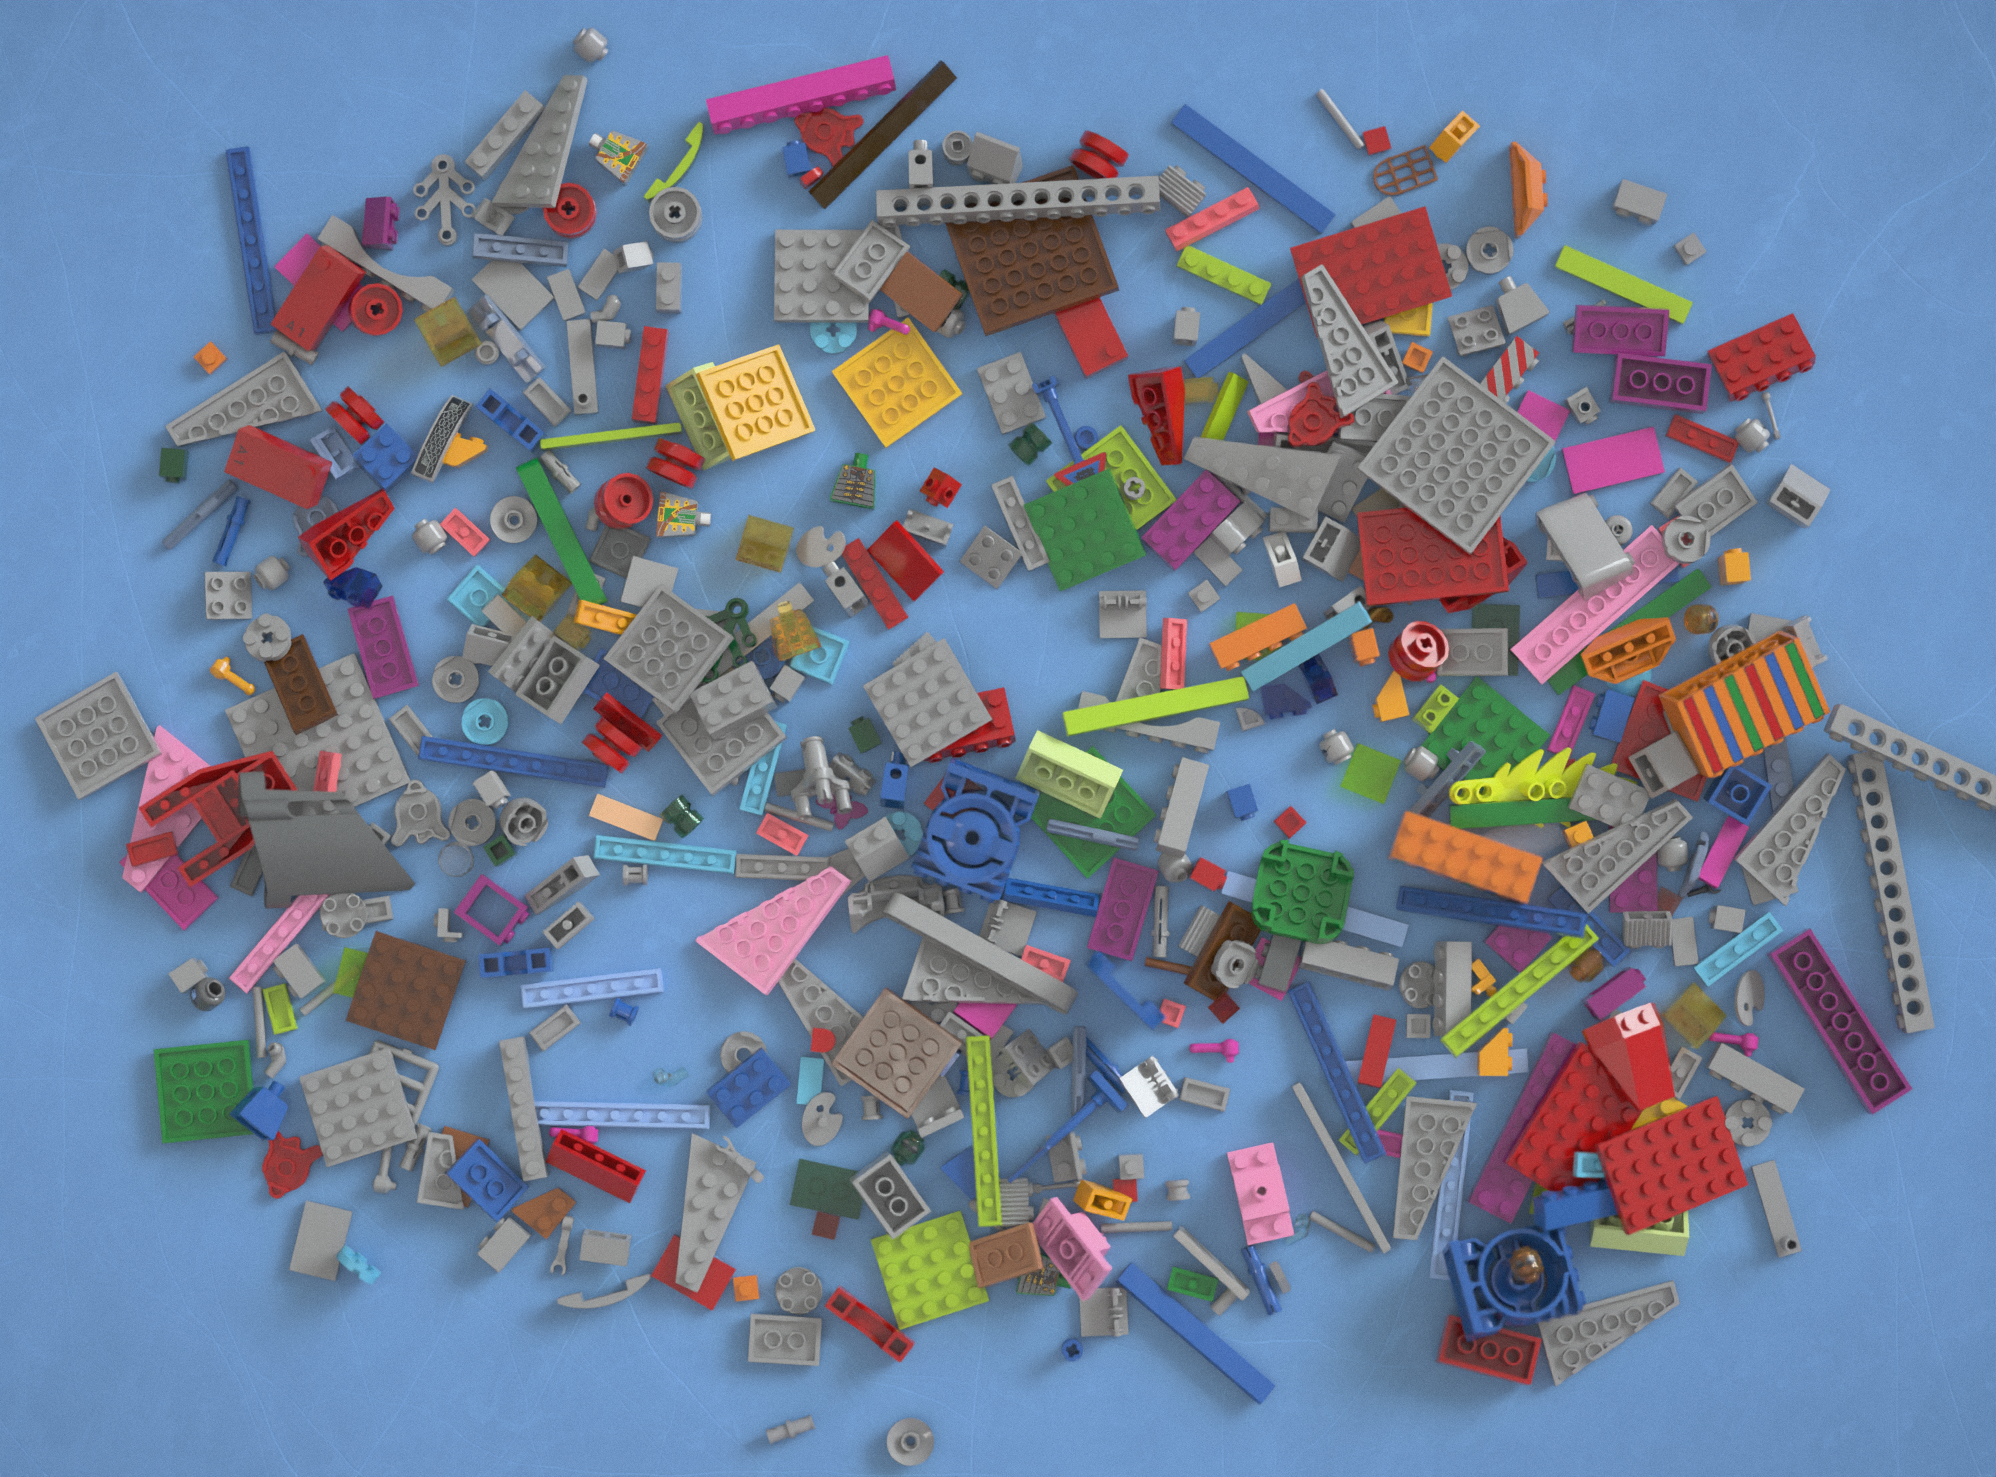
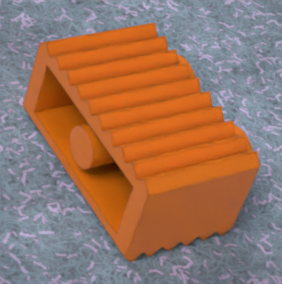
[1347,628,1380,667]

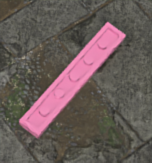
[229,894,331,994]

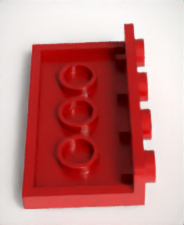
[1707,313,1816,402]
[924,687,1016,763]

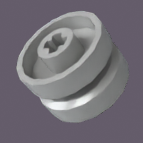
[649,187,703,243]

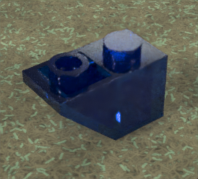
[323,567,383,609]
[1298,653,1338,704]
[1260,684,1312,719]

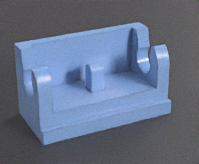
[310,428,360,481]

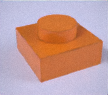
[194,341,228,375]
[1402,342,1433,374]
[733,1275,759,1301]

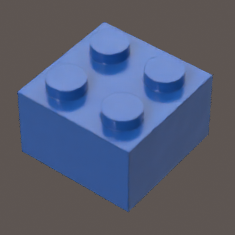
[352,424,418,493]
[1703,765,1772,826]

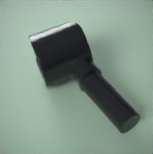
[1687,884,1721,897]

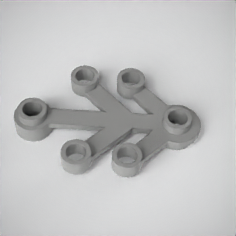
[413,154,476,246]

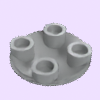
[320,893,367,938]
[1399,961,1435,1009]
[775,1267,822,1314]

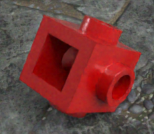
[920,467,962,508]

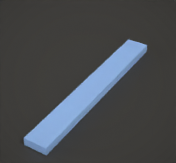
[1221,871,1409,947]
[1346,1048,1529,1084]
[1429,1090,1474,1280]
[535,1101,710,1129]

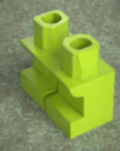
[1411,684,1459,734]

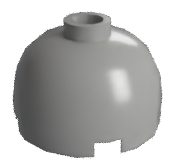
[1708,625,1756,665]
[500,797,548,846]

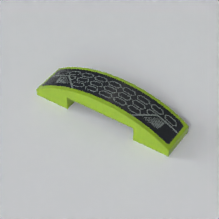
[643,122,704,203]

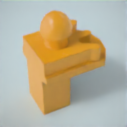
[1471,958,1498,997]

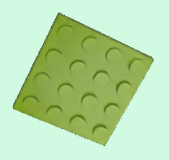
[1045,425,1177,531]
[871,1210,989,1330]

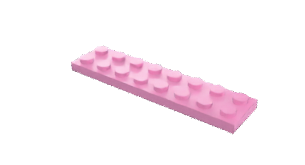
[1510,525,1679,685]

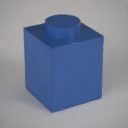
[782,140,811,178]
[1226,784,1258,821]

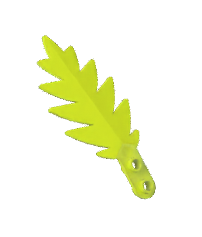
[1449,747,1637,828]

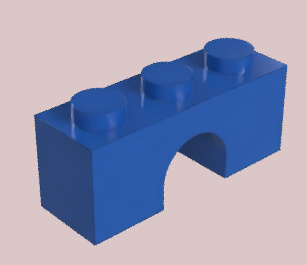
[475,388,547,453]
[478,948,554,978]

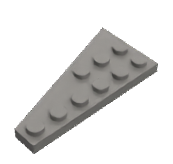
[1301,264,1399,418]
[165,351,323,447]
[1184,437,1342,519]
[1541,799,1693,914]
[1393,1096,1477,1240]
[676,1133,757,1293]

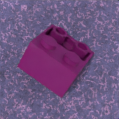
[362,196,400,250]

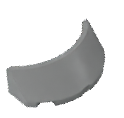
[848,875,945,933]

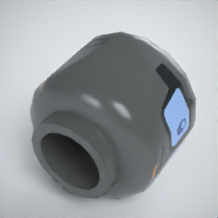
[190,977,226,1012]

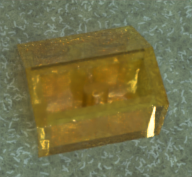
[414,297,482,367]
[735,515,795,573]
[502,554,572,622]
[1660,982,1727,1049]

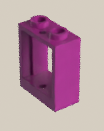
[454,874,529,946]
[1581,967,1646,1020]

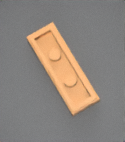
[589,794,664,841]

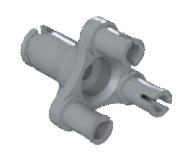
[790,736,853,821]

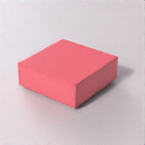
[1159,998,1186,1028]

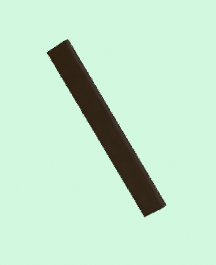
[808,60,957,209]

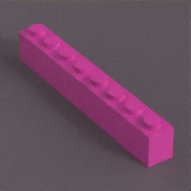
[706,55,896,135]

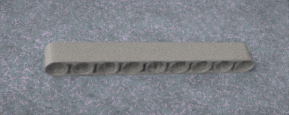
[883,892,1078,1014]

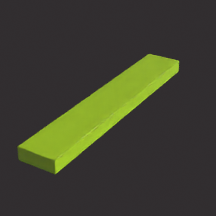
[1554,245,1693,325]
[540,422,683,451]

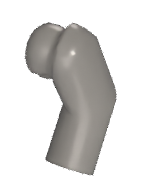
[590,295,620,324]

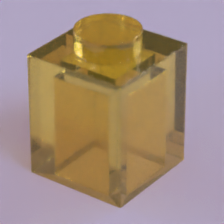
[1184,377,1218,405]
[554,614,592,651]

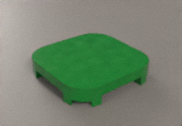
[1251,840,1354,944]

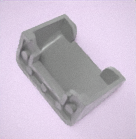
[1535,493,1635,601]

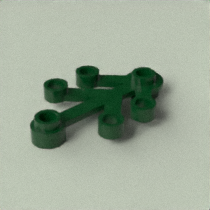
[702,598,757,684]

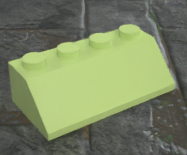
[665,362,731,470]
[1015,730,1123,819]
[1590,1210,1689,1256]

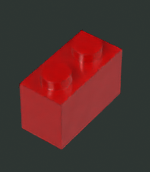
[1188,857,1227,892]

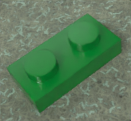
[1167,1266,1219,1302]

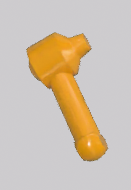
[210,657,255,695]

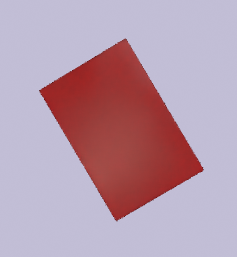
[867,520,944,602]
[651,1234,736,1311]

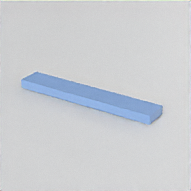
[520,968,664,1008]

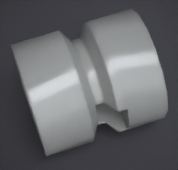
[943,131,973,166]

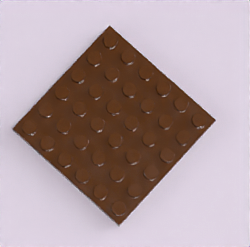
[945,165,1119,337]

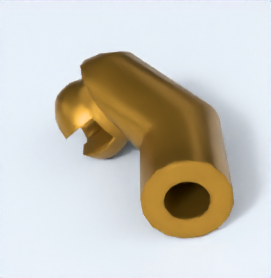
[1363,607,1394,630]

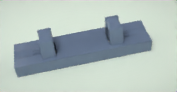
[468,295,546,383]
[1409,741,1487,818]

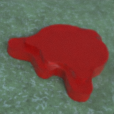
[795,108,863,166]
[1288,382,1354,447]
[262,1130,323,1199]

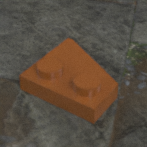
[511,1187,576,1239]

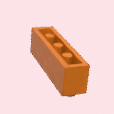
[1209,603,1307,671]

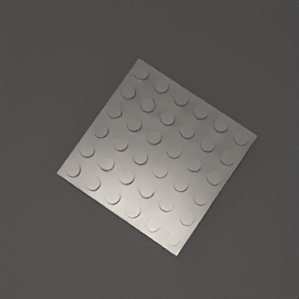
[1357,356,1556,554]
[225,653,411,816]

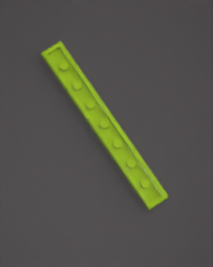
[1062,676,1249,737]
[1440,924,1599,1058]
[966,1035,1002,1227]

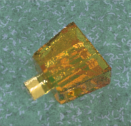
[770,601,822,661]

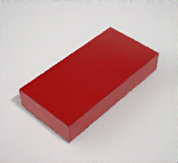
[126,831,179,867]

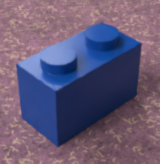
[1589,689,1634,744]

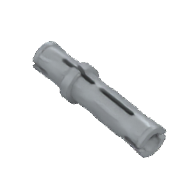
[1151,886,1170,958]

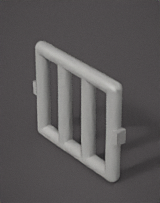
[369,1040,439,1128]

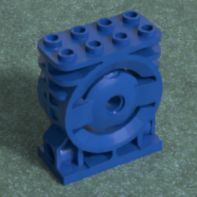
[911,758,1040,903]
[1442,1225,1586,1342]

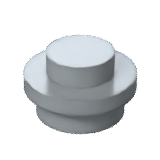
[475,341,499,365]

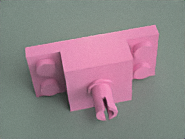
[1227,1142,1294,1246]
[1033,1197,1112,1301]

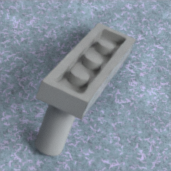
[567,319,599,415]
[1751,1160,1802,1258]
[1173,1225,1250,1316]

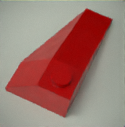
[1128,366,1185,465]
[298,489,395,581]

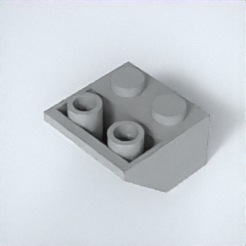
[1765,464,1831,529]
[1301,517,1360,582]
[1628,731,1700,799]

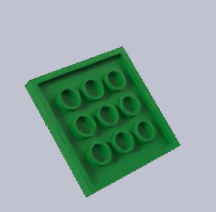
[1023,468,1147,591]
[1421,676,1550,802]
[1031,746,1156,879]
[154,1040,254,1143]

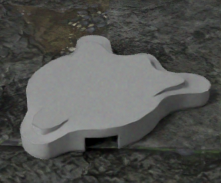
[391,780,451,847]

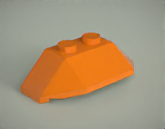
[1509,142,1548,239]
[1581,618,1676,684]

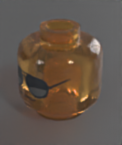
[1683,604,1719,635]
[1509,1247,1544,1284]

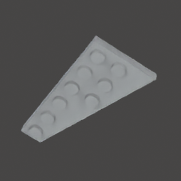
[491,75,588,208]
[1734,753,1846,906]
[902,937,1045,1005]
[778,959,864,1086]
[1537,1280,1680,1387]

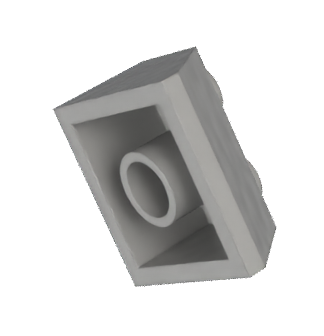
[967,132,1023,184]
[845,817,910,882]

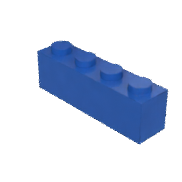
[1533,1178,1618,1231]

